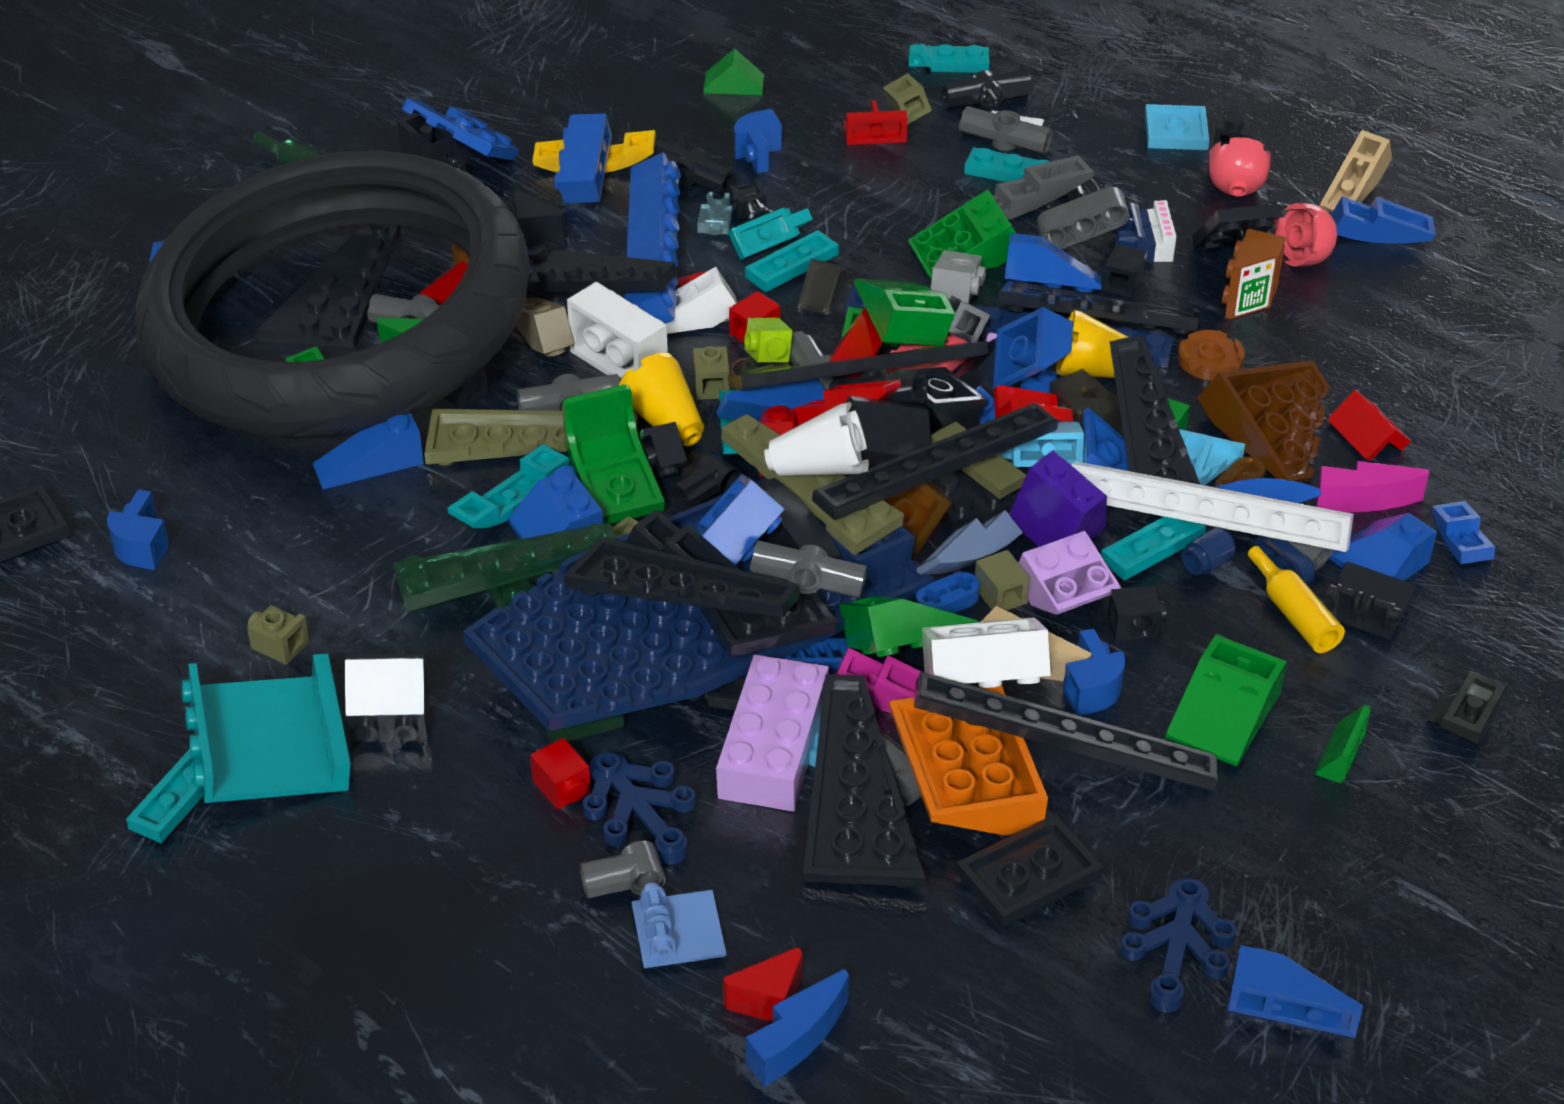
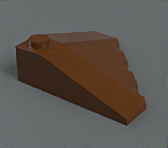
[1197,360,1330,483]

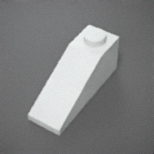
[666,267,738,334]

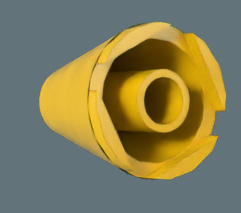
[1055,310,1128,378]
[619,353,704,447]

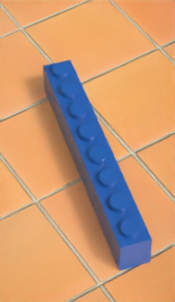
[624,152,681,324]

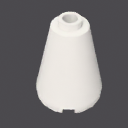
[764,402,869,476]

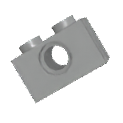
[931,250,986,303]

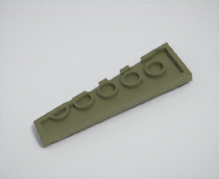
[425,409,638,465]
[721,414,904,555]

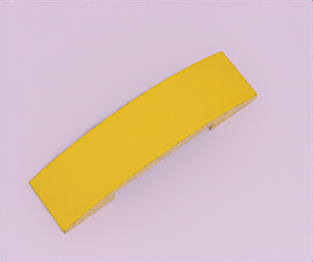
[533,130,656,173]

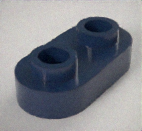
[1254,535,1315,586]

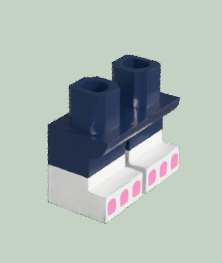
[1112,200,1176,262]

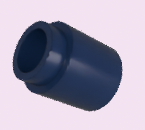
[1181,527,1235,575]

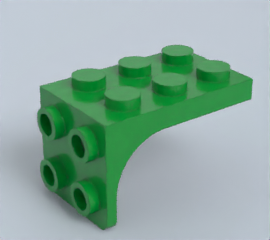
[562,384,665,526]

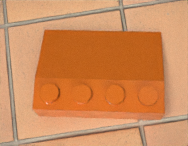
[889,685,1048,836]

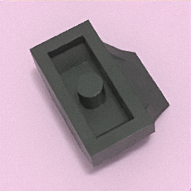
[1426,671,1507,744]

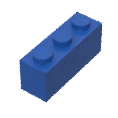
[555,113,612,203]

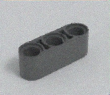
[1037,187,1129,249]

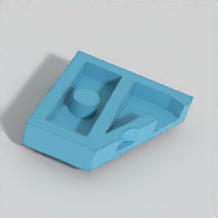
[1180,429,1245,485]

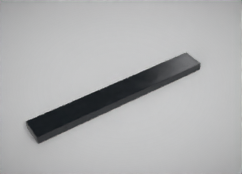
[727,341,989,389]
[812,403,1058,520]
[914,672,1217,791]

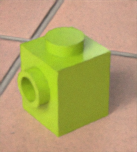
[744,318,793,363]

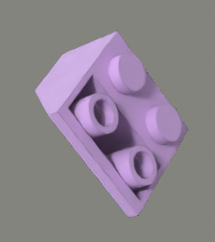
[1019,531,1121,615]

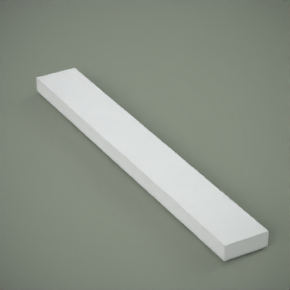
[1072,461,1354,552]

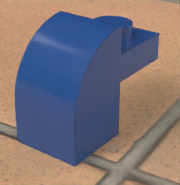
[734,109,782,173]
[107,489,169,570]
[1063,628,1125,716]

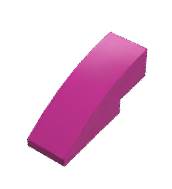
[1316,461,1429,512]
[835,648,921,713]

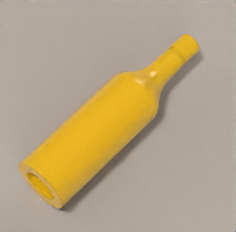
[1248,546,1345,653]

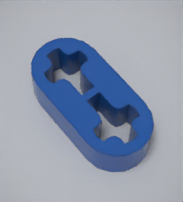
[916,572,980,613]

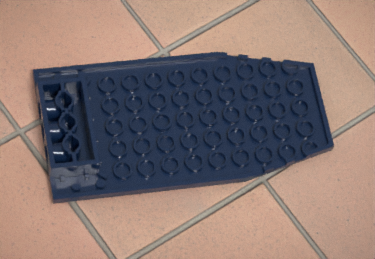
[463,478,935,731]

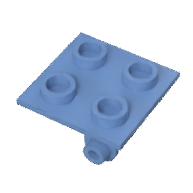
[631,883,726,968]

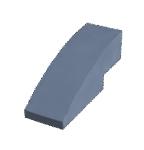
[916,510,1023,575]

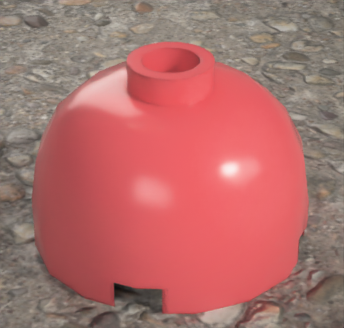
[1208,137,1271,197]
[1275,203,1337,267]

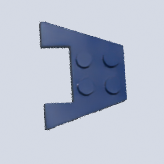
[402,98,520,160]

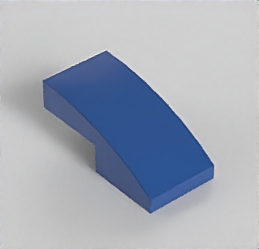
[1432,501,1495,564]

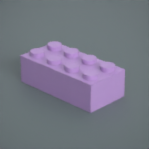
[716,654,829,812]

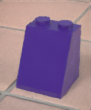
[1009,450,1107,547]

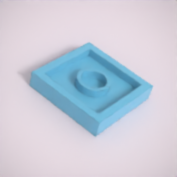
[1145,104,1209,150]

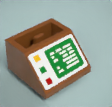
[1222,229,1286,319]

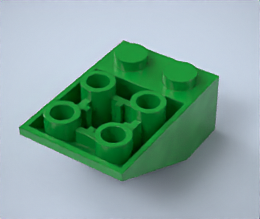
[908,190,1016,280]
[854,278,955,346]
[839,596,978,657]
[1165,635,1287,767]

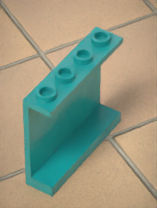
[181,654,350,803]

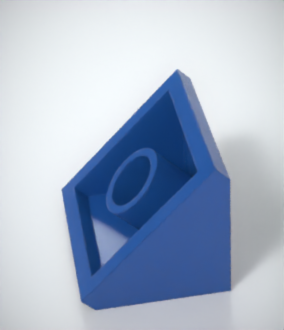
[1082,407,1129,471]

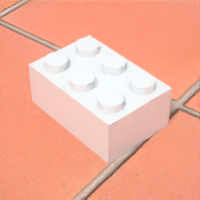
[567,282,668,381]
[922,617,1051,688]

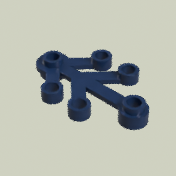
[583,752,696,864]
[1120,878,1236,1013]

